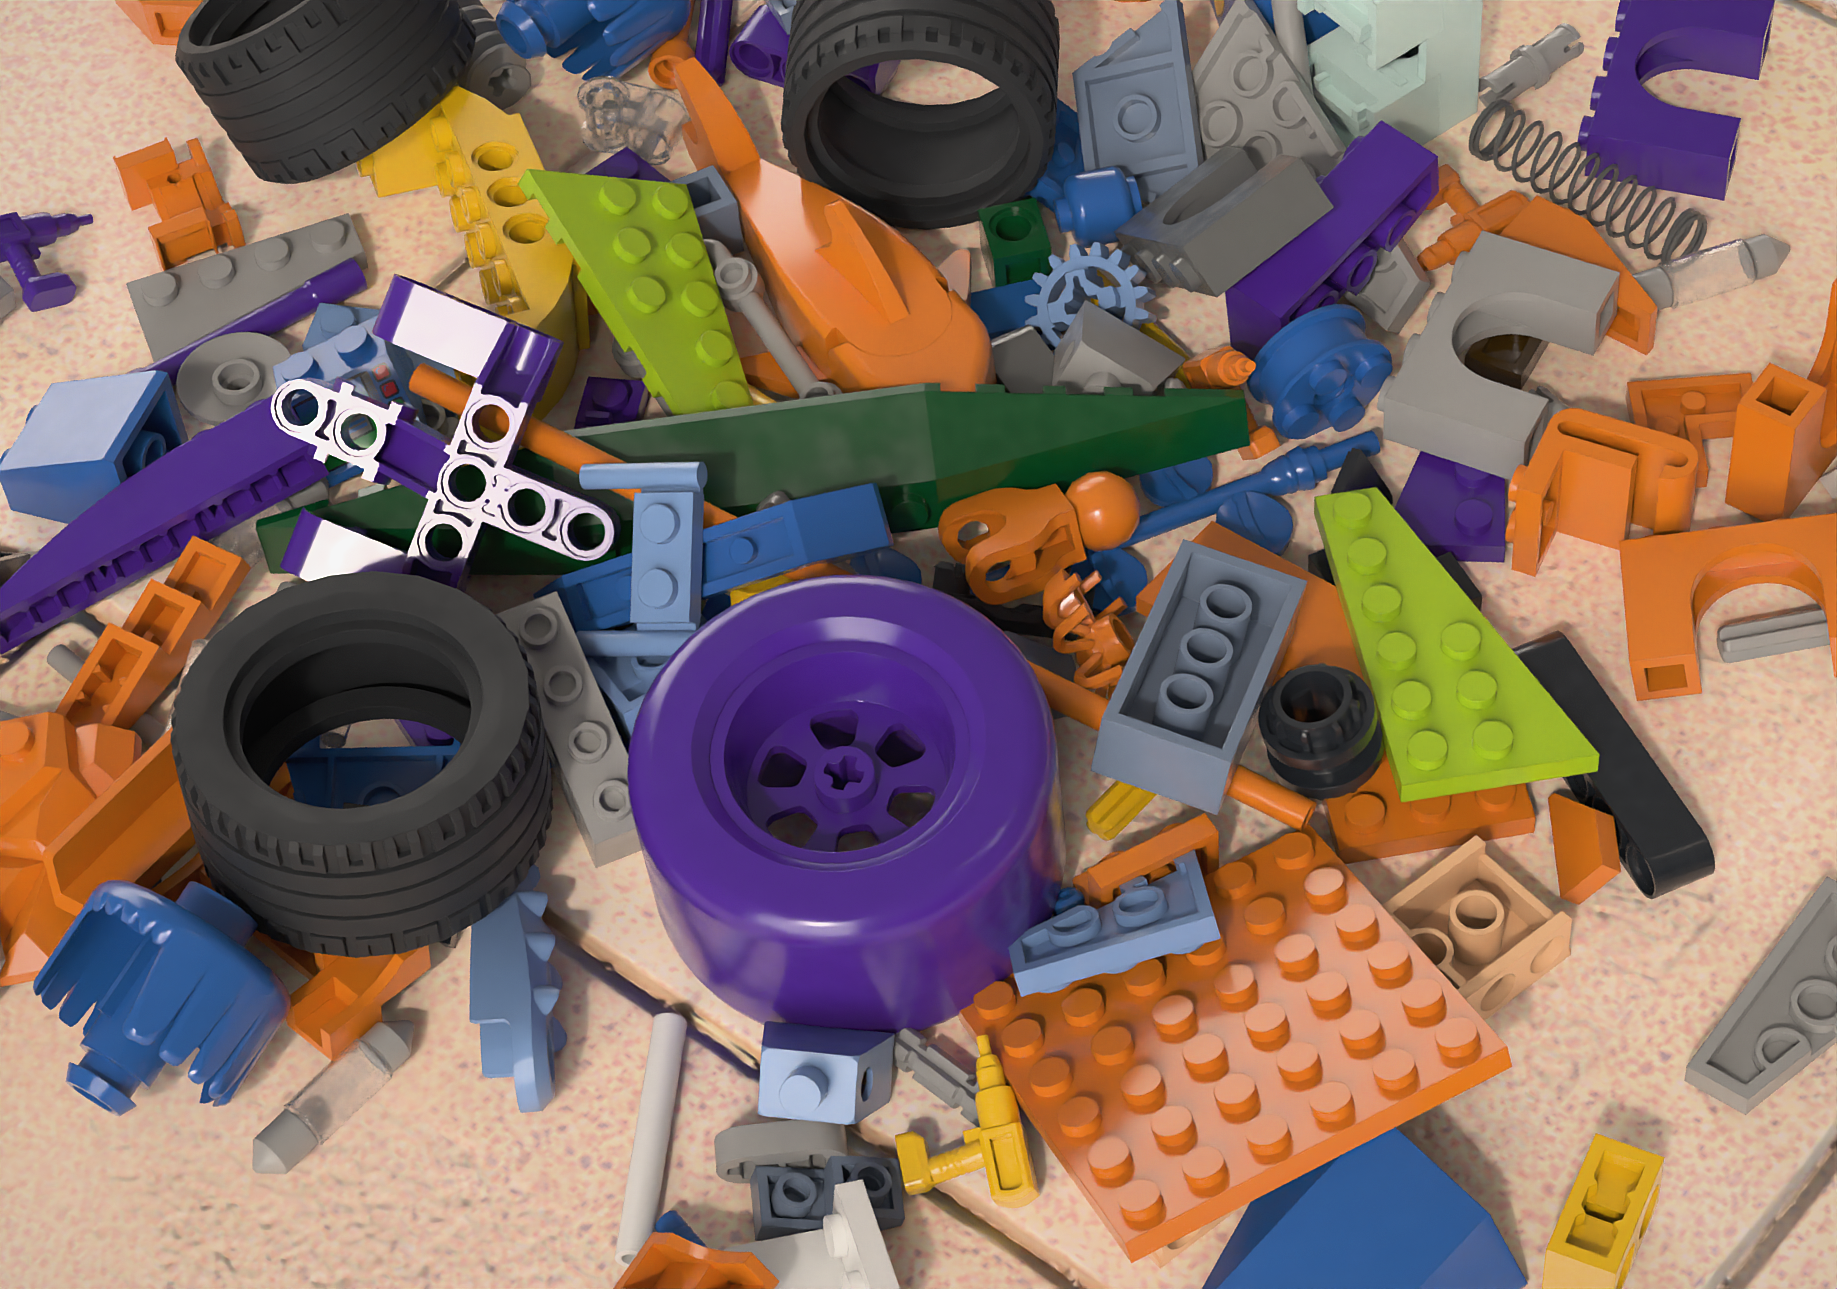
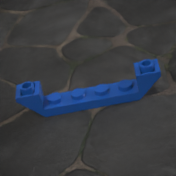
[533,483,894,635]

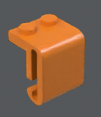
[1505,408,1699,577]

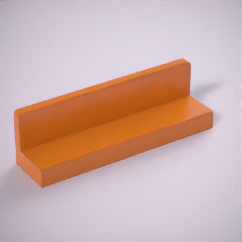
[42,727,196,916]

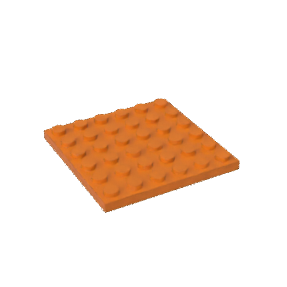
[958,824,1512,1263]

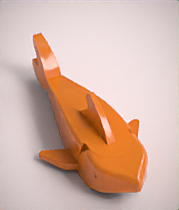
[674,57,997,399]

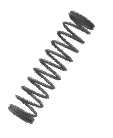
[1468,99,1707,272]

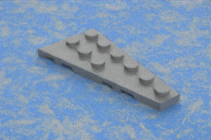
[1192,0,1431,334]

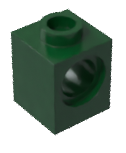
[978,198,1053,288]

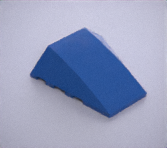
[1202,1127,1528,1289]

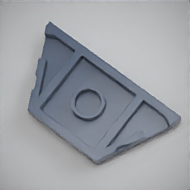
[1072,0,1204,205]

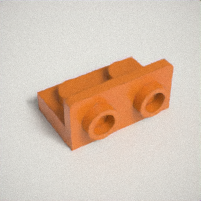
[1072,813,1219,910]

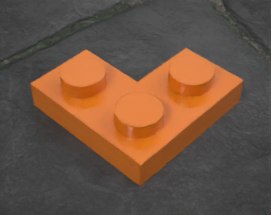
[1625,373,1753,488]

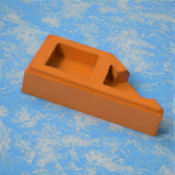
[1548,793,1621,905]

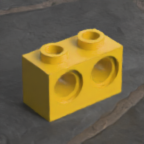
[1542,1133,1665,1289]

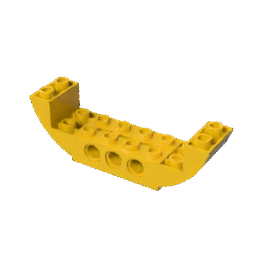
[356,85,590,440]

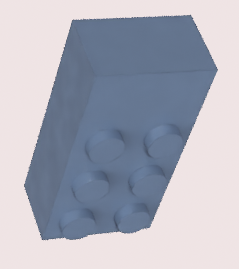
[1090,539,1307,815]

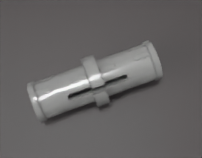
[1478,23,1584,111]

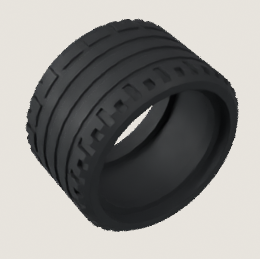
[175,0,476,184]
[781,0,1060,230]

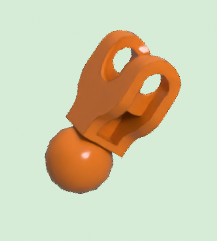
[938,471,1141,605]

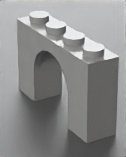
[1377,230,1620,480]

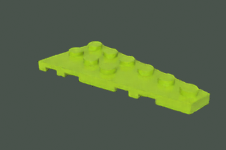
[517,169,754,416]
[1314,487,1600,802]

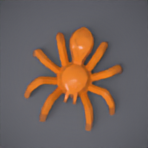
[1042,568,1135,700]

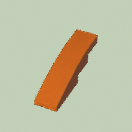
[54,536,251,730]

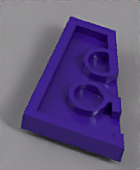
[1394,451,1505,563]

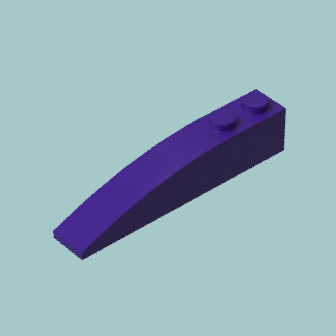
[0,394,329,655]

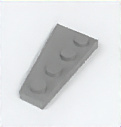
[126,213,368,362]
[1684,876,1837,1115]

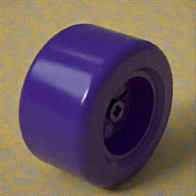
[627,574,1066,1035]

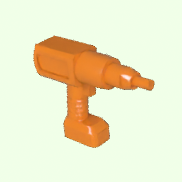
[1417,164,1531,271]
[1182,346,1281,460]

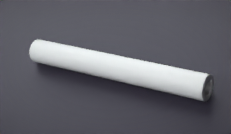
[614,1013,687,1267]

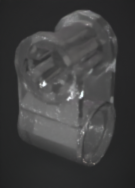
[577,76,691,166]

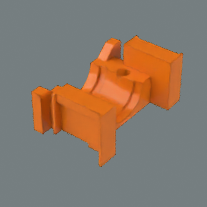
[113,137,246,271]

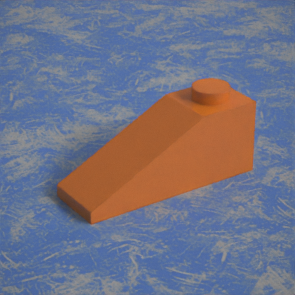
[1499,195,1658,356]

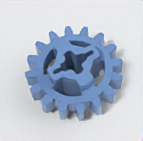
[1025,242,1157,355]

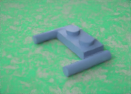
[576,462,707,656]

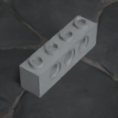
[496,591,641,868]

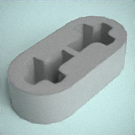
[714,1119,848,1183]

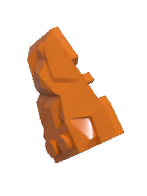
[0,712,142,987]

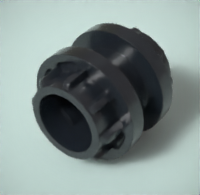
[1258,663,1384,801]

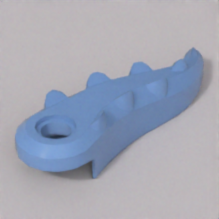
[469,864,567,1113]

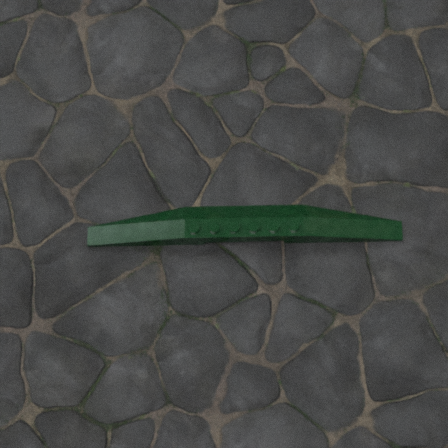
[256,383,1250,575]

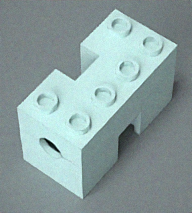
[1297,0,1483,149]

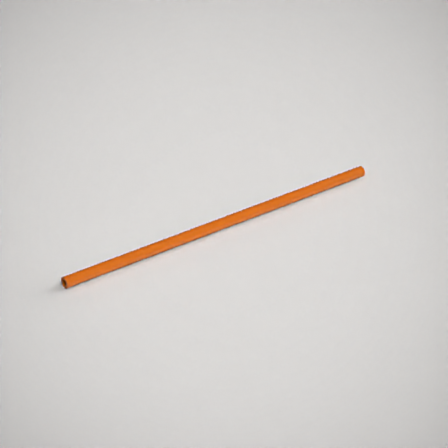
[409,363,1316,832]

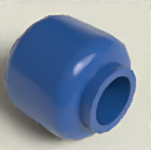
[1053,166,1142,248]

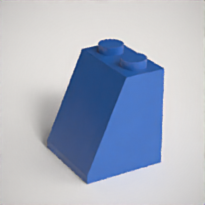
[0,370,189,524]

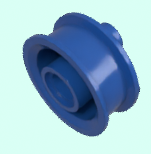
[1247,304,1393,440]

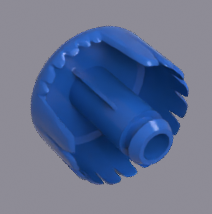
[496,0,691,86]
[33,880,291,1117]

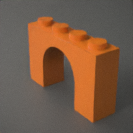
[1725,278,1837,522]
[1619,513,1837,701]

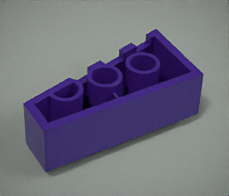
[1225,120,1439,361]

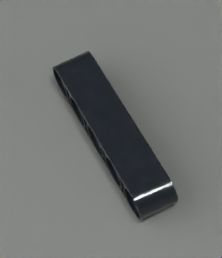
[1512,630,1715,899]

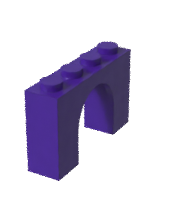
[1578,0,1775,201]

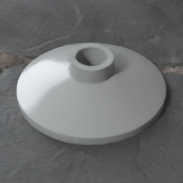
[176,332,292,426]

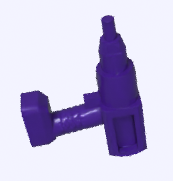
[0,212,93,312]

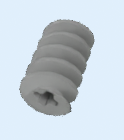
[457,0,531,110]

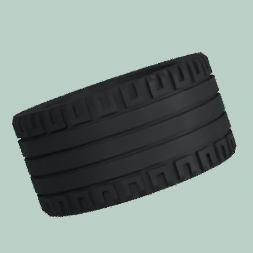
[170,571,554,958]

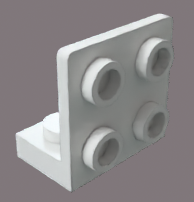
[724,1179,900,1289]

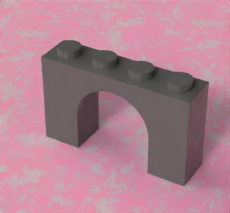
[1114,146,1334,298]

